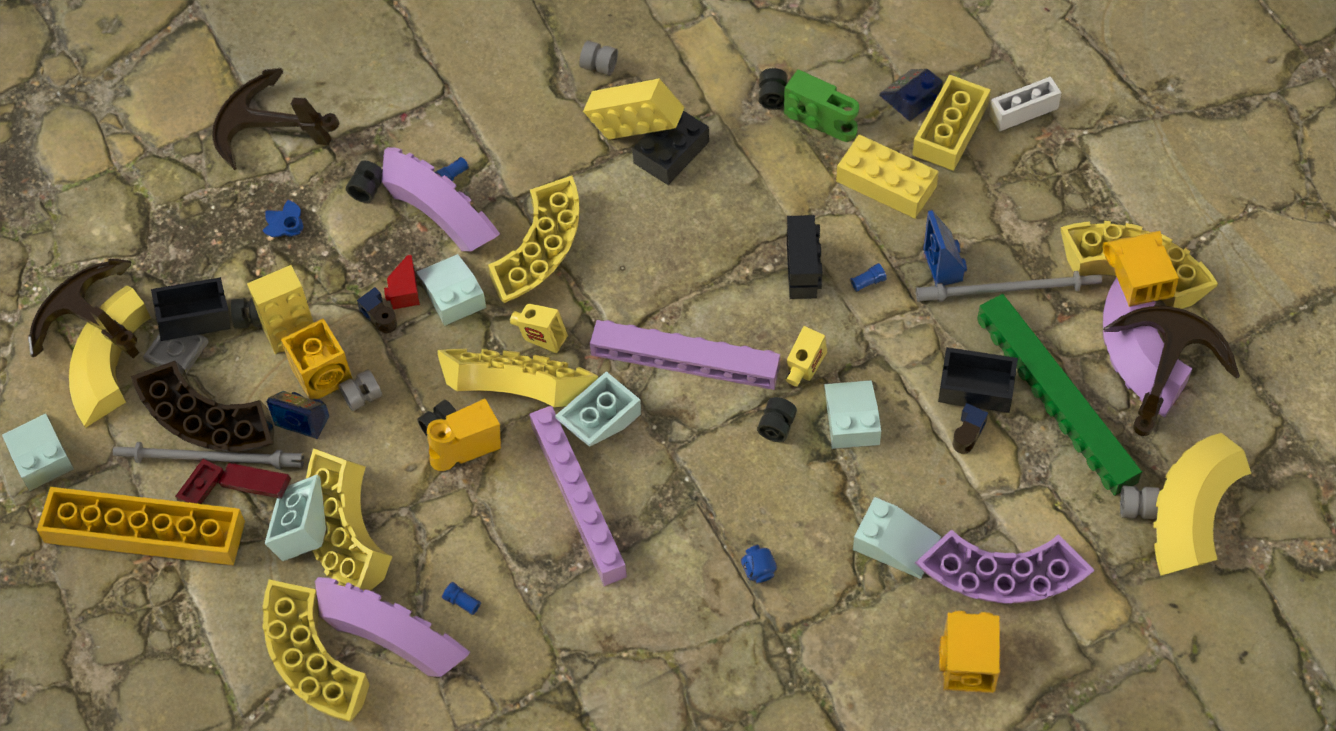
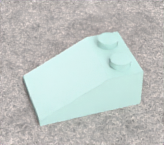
[416,254,486,326]
[555,371,641,447]
[824,380,881,449]
[2,414,74,491]
[265,474,326,561]
[853,497,941,579]

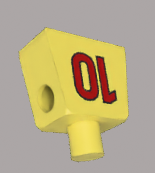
[510,304,568,353]
[785,326,827,387]

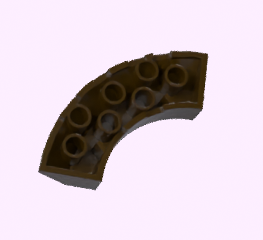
[131,361,274,451]

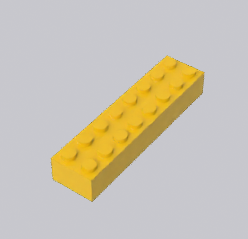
[37,487,245,565]

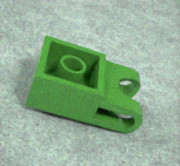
[784,69,859,142]

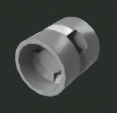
[579,40,618,76]
[339,369,382,411]
[1120,486,1159,520]

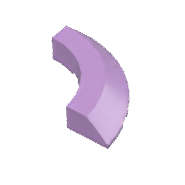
[382,147,500,251]
[1103,277,1192,418]
[915,530,1094,603]
[315,577,470,677]

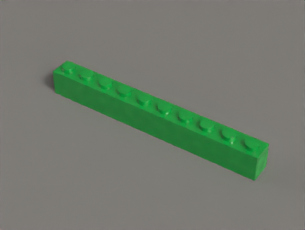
[977,293,1142,496]

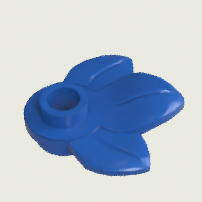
[263,200,303,237]

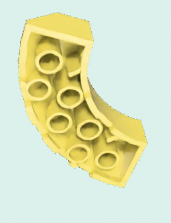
[488,176,579,303]
[1060,221,1218,309]
[69,285,151,428]
[437,349,598,407]
[1153,433,1252,576]
[306,448,392,591]
[262,580,370,722]

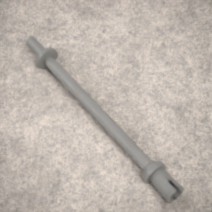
[916,271,1102,302]
[113,442,304,469]

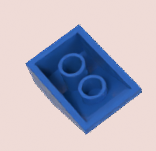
[923,210,967,286]

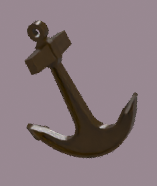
[212,68,340,171]
[28,258,140,359]
[1103,306,1240,436]

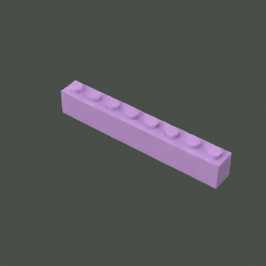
[590,320,780,390]
[530,406,627,586]

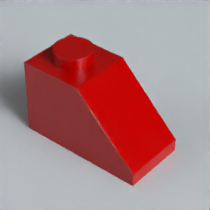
[384,255,420,309]

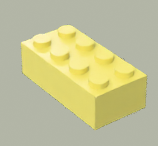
[912,75,991,171]
[583,78,685,140]
[836,134,939,219]
[247,265,314,354]

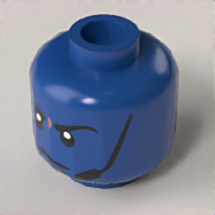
[741,545,777,584]

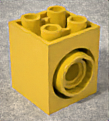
[281,318,352,401]
[939,611,1000,693]

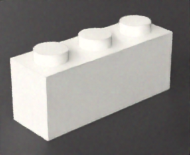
[989,76,1061,131]

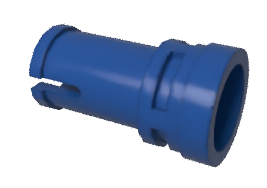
[435,157,469,181]
[850,263,887,292]
[442,582,481,615]

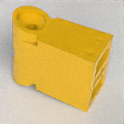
[1103,230,1179,307]
[427,398,501,471]

